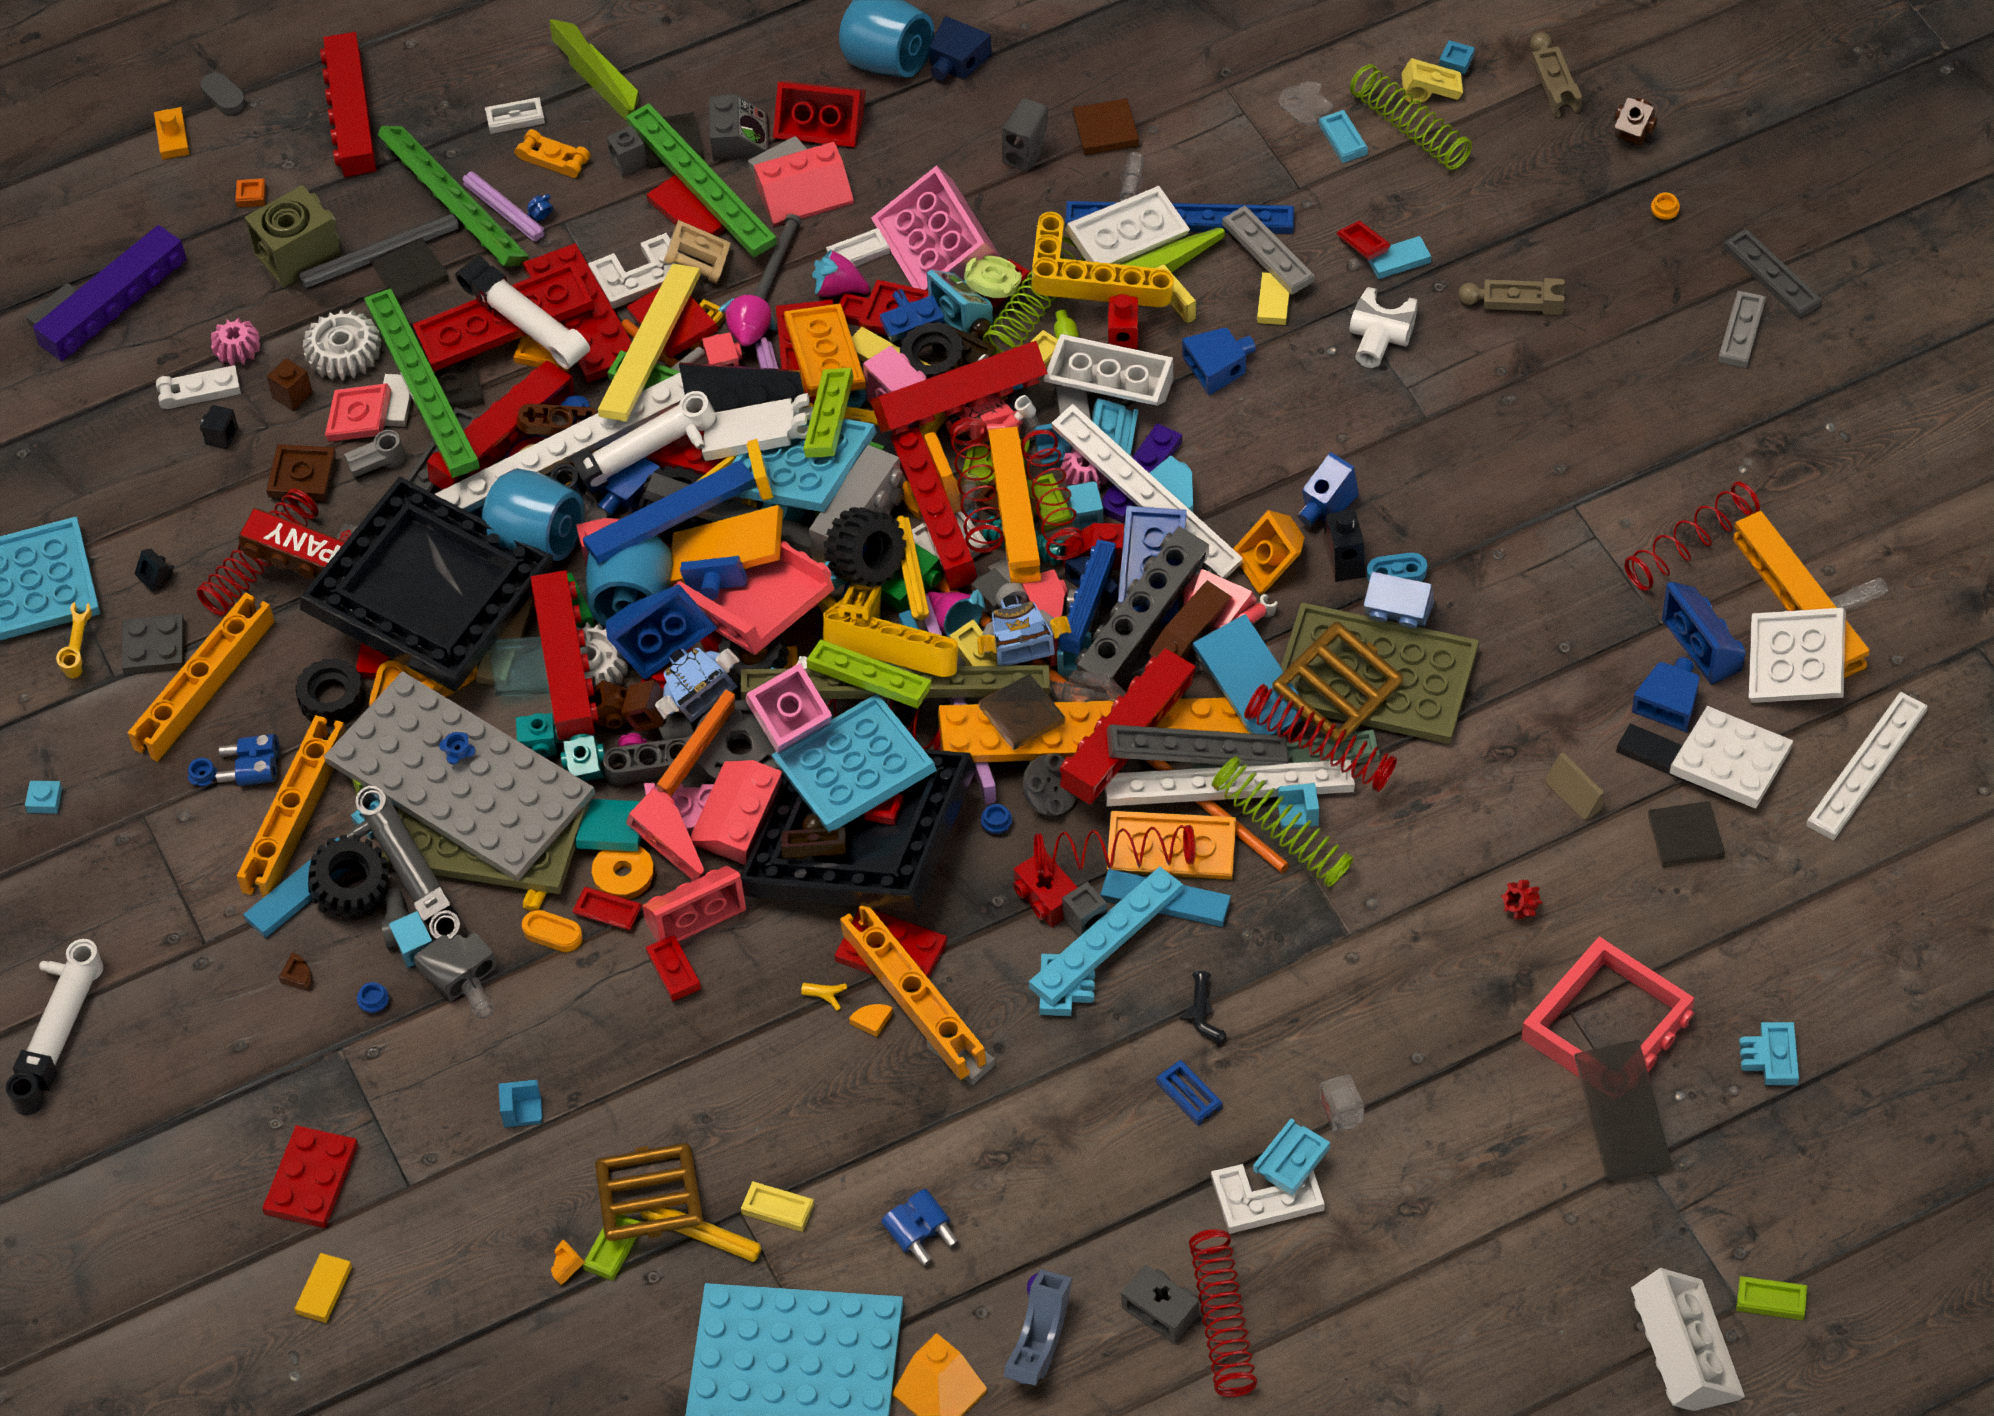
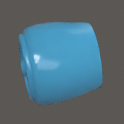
[839,0,935,78]
[482,468,585,561]
[585,535,673,627]

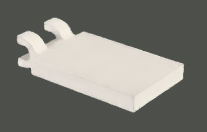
[702,393,813,461]

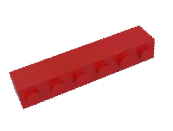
[320,32,377,177]
[870,341,1048,435]
[426,360,575,490]
[890,427,977,591]
[530,570,599,740]
[1059,648,1196,805]

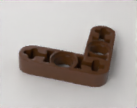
[516,404,604,487]

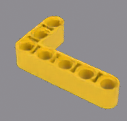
[1031,212,1174,307]
[823,589,958,677]

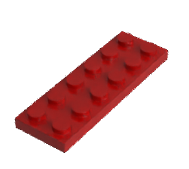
[523,243,632,383]
[413,261,594,372]

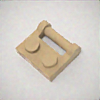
[663,220,731,284]

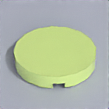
[964,255,1022,298]

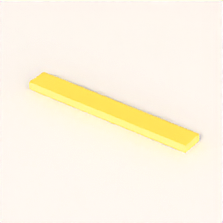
[598,264,700,421]

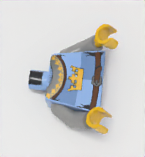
[977,595,1072,666]

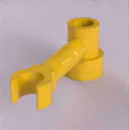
[56,602,92,679]

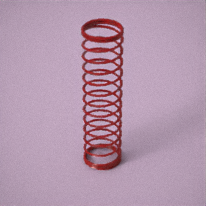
[196,488,319,616]
[1244,684,1397,792]
[1188,1229,1258,1397]

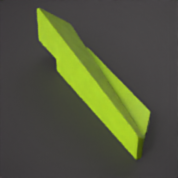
[549,19,639,120]

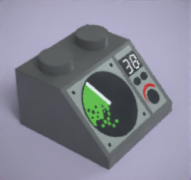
[709,94,769,161]

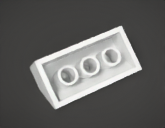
[1044,334,1173,406]
[1631,1268,1745,1411]

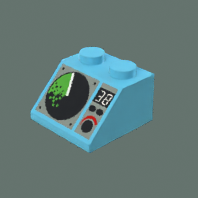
[927,270,993,334]

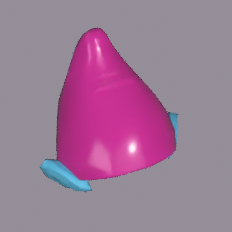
[812,249,870,297]
[718,295,777,347]
[927,589,985,637]

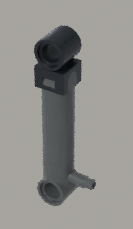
[346,786,468,939]

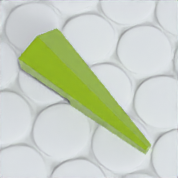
[1108,228,1225,303]

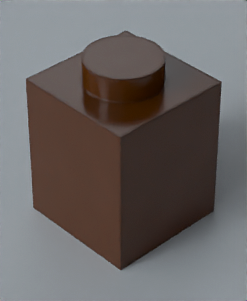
[266,358,313,411]
[621,679,664,732]

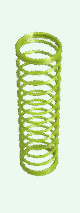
[1350,64,1472,170]
[983,236,1085,354]
[1211,756,1354,887]

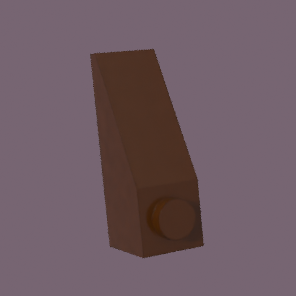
[1148,580,1233,662]

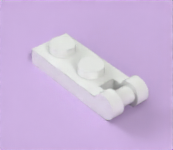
[156,365,241,409]

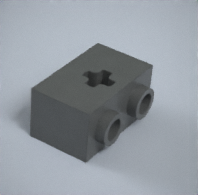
[1121,1264,1199,1344]

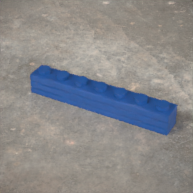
[1058,539,1116,654]

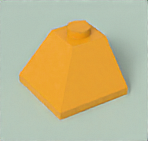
[1233,510,1305,595]
[892,1333,987,1416]

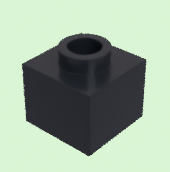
[200,405,238,450]

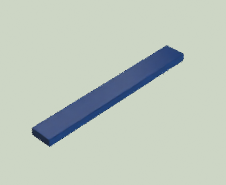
[1065,201,1294,234]

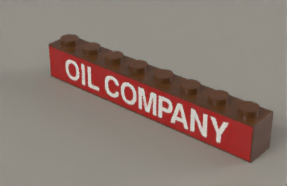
[239,507,345,579]

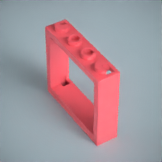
[1521,936,1695,1102]

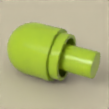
[1054,310,1079,339]

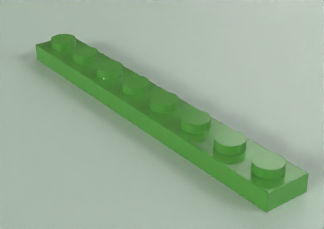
[626,103,777,258]
[378,126,530,267]

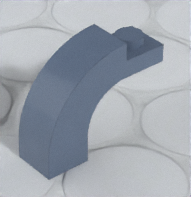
[1003,1269,1072,1386]

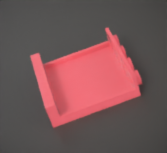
[674,540,835,655]

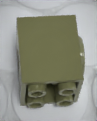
[244,185,341,288]

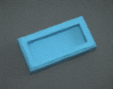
[1318,110,1368,163]
[1368,236,1431,279]

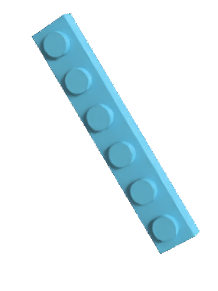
[1029,866,1183,1007]

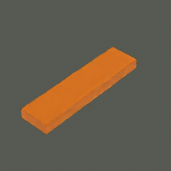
[657,689,735,797]

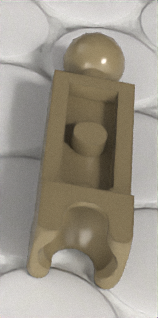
[1530,32,1582,118]
[1458,278,1565,315]

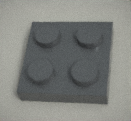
[122,614,185,675]

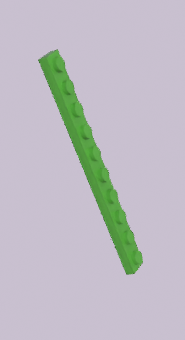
[364,288,480,478]

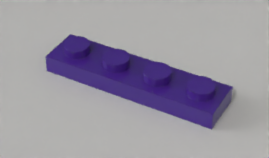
[1101,423,1182,524]

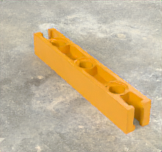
[988,426,1041,584]
[1733,511,1870,678]
[127,592,275,762]
[237,715,346,898]
[840,905,986,1080]

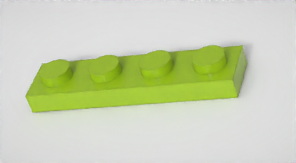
[803,368,854,458]
[807,639,931,709]

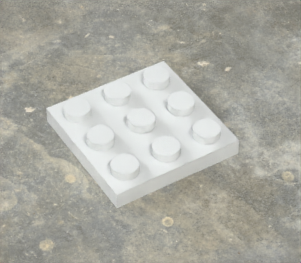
[1749,608,1846,703]
[1669,706,1793,809]

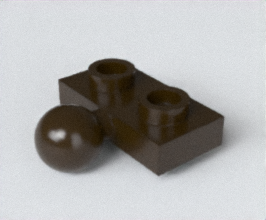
[932,317,997,365]
[781,814,846,859]

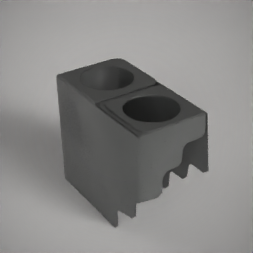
[1002,98,1048,172]
[414,933,496,1003]

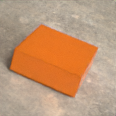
[235,178,266,208]

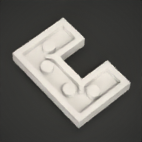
[588,233,675,309]
[1211,1164,1325,1234]

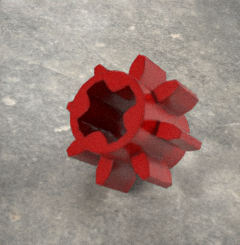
[1501,880,1543,919]

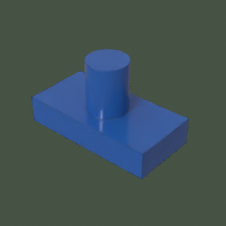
[680,556,748,600]

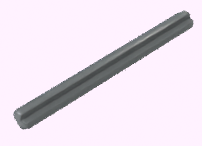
[299,213,460,288]

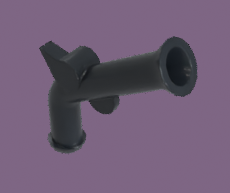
[1179,971,1226,1044]

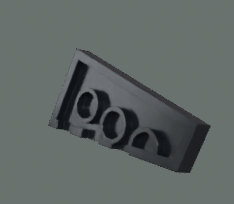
[679,362,806,413]

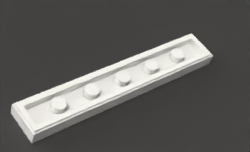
[1806,692,1927,841]

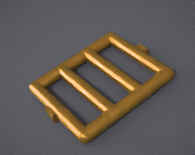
[1272,622,1403,743]
[595,1143,703,1241]

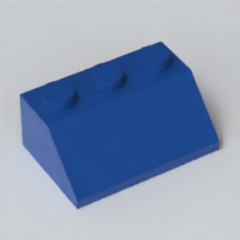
[1662,582,1746,685]

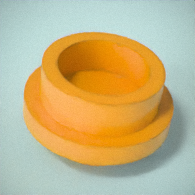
[1651,192,1680,219]

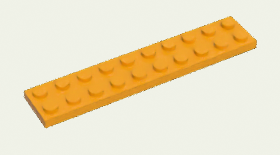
[938,698,1249,762]

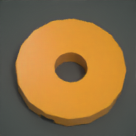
[591,846,655,900]

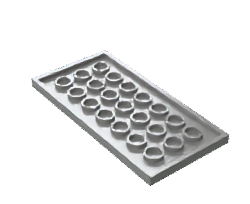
[324,671,595,882]

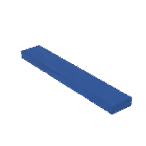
[583,460,756,564]

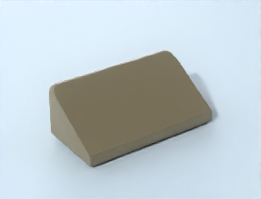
[1545,752,1604,821]

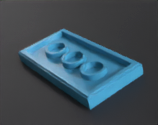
[1192,614,1303,735]

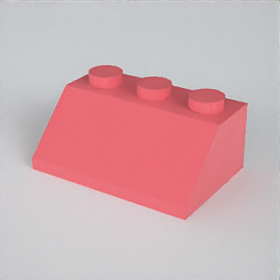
[754,142,854,227]
[690,760,782,865]
[642,866,746,942]

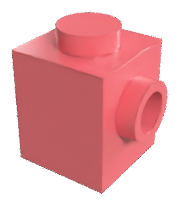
[702,332,743,367]

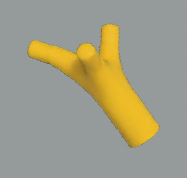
[801,982,847,1011]

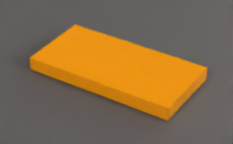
[784,304,866,397]
[670,505,783,586]
[1107,811,1236,880]

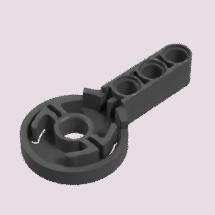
[603,700,780,785]

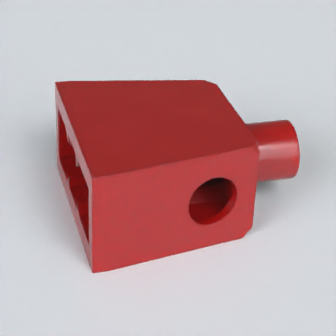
[1108,294,1139,350]

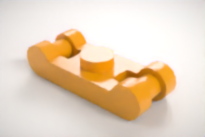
[514,129,591,178]

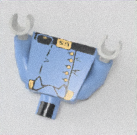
[655,648,740,722]

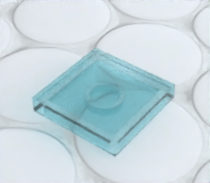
[489,637,550,696]

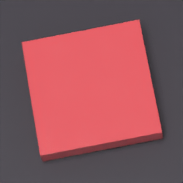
[325,383,392,442]

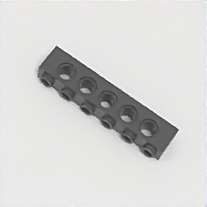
[1075,526,1209,695]

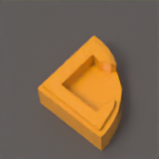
[849,1004,893,1037]
[551,1239,585,1285]

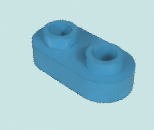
[1367,553,1427,582]

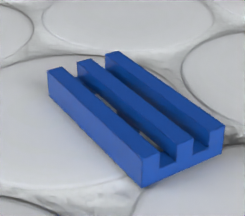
[1156,1060,1223,1126]

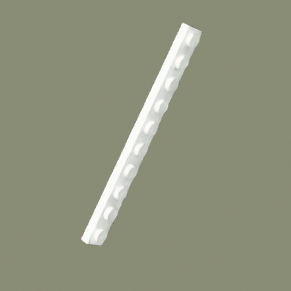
[435,373,685,512]

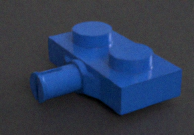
[880,289,944,343]

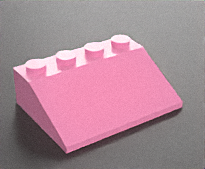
[871,165,1000,290]

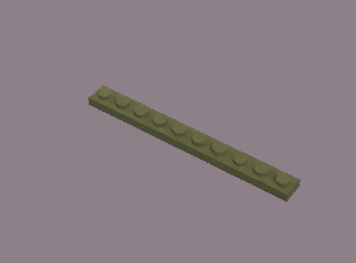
[741,665,1050,700]

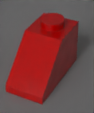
[1063,523,1124,569]

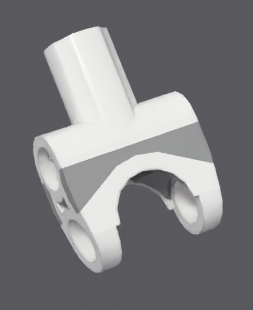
[1349,287,1418,368]

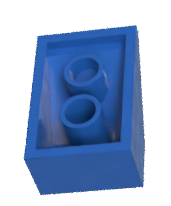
[605,584,717,680]

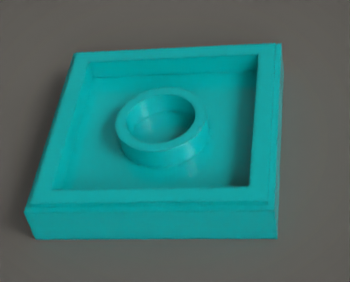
[576,799,641,851]

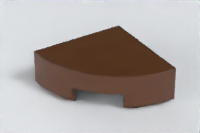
[279,952,312,992]

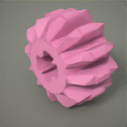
[211,317,260,366]
[1061,448,1109,490]

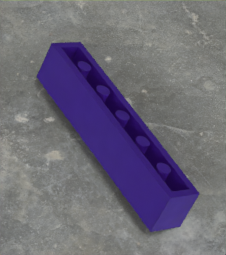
[32,225,187,362]

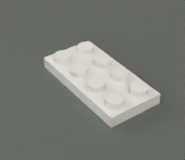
[1065,186,1190,264]

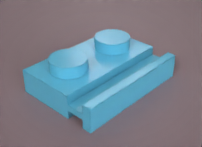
[1092,398,1138,455]
[1253,1118,1330,1196]

